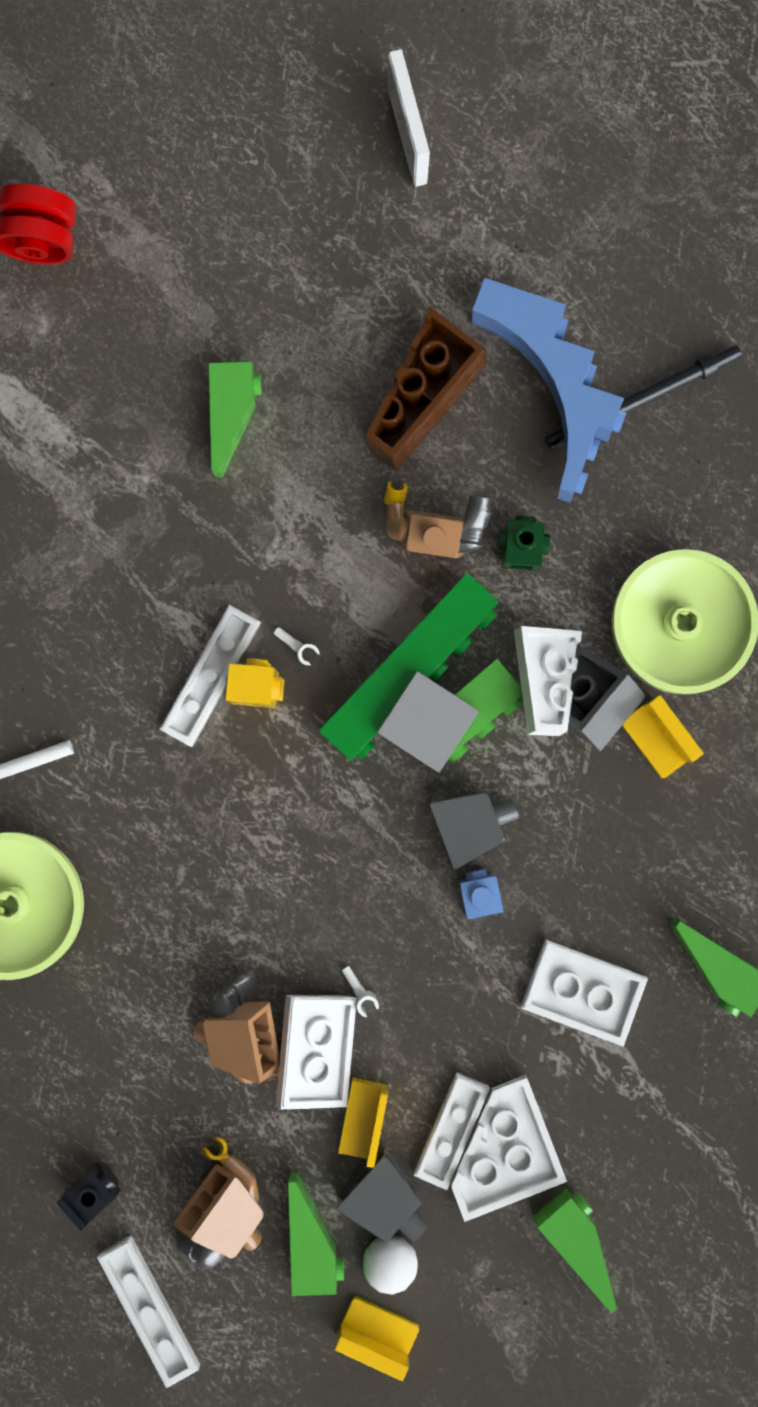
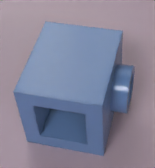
[458,869,504,919]

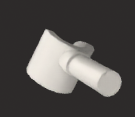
[274,627,319,665]
[341,966,379,1017]

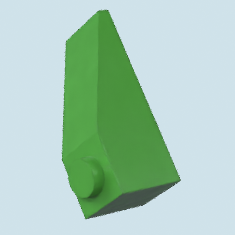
[209,362,262,477]
[668,918,758,1017]
[288,1172,344,1296]
[534,1187,617,1314]

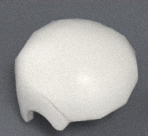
[363,1235,418,1295]

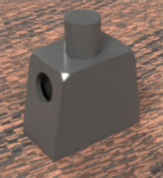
[428,792,519,869]
[337,1146,427,1242]

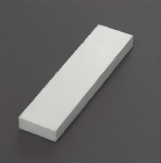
[159,605,261,747]
[97,1235,200,1388]

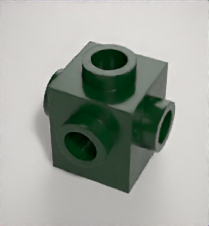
[497,515,550,571]

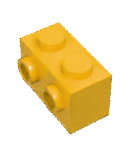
[226,658,285,708]

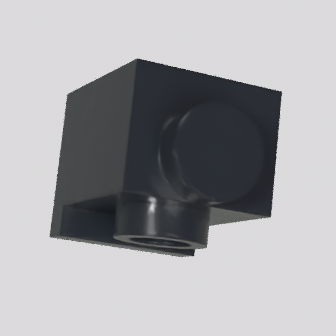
[56,1163,121,1231]

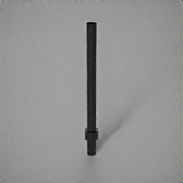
[545,345,742,450]

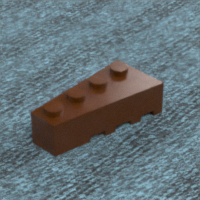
[365,307,486,472]

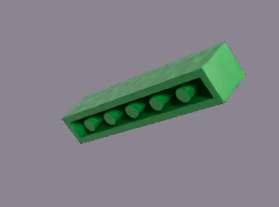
[319,573,499,761]

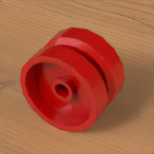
[0,183,77,265]

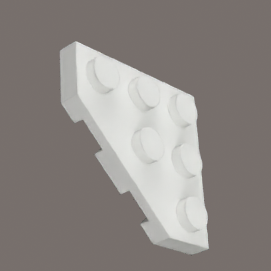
[451,1075,567,1222]

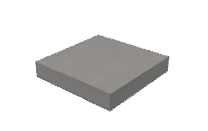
[378,671,479,773]

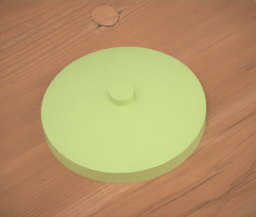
[611,549,758,694]
[0,832,84,980]

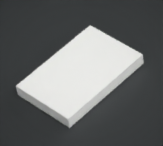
[388,49,430,187]
[520,939,648,1047]
[276,995,357,1110]

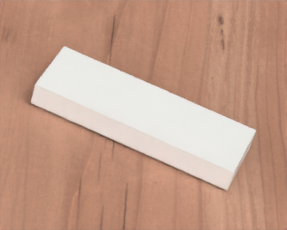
[413,1072,490,1190]

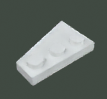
[514,626,582,736]

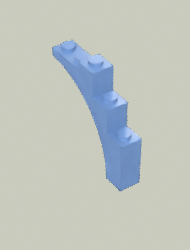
[472,278,627,503]

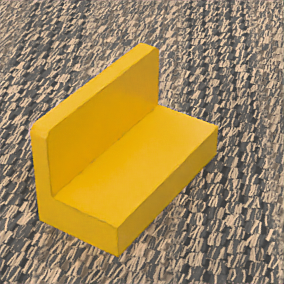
[622,695,704,778]
[338,1078,388,1168]
[335,1296,419,1382]

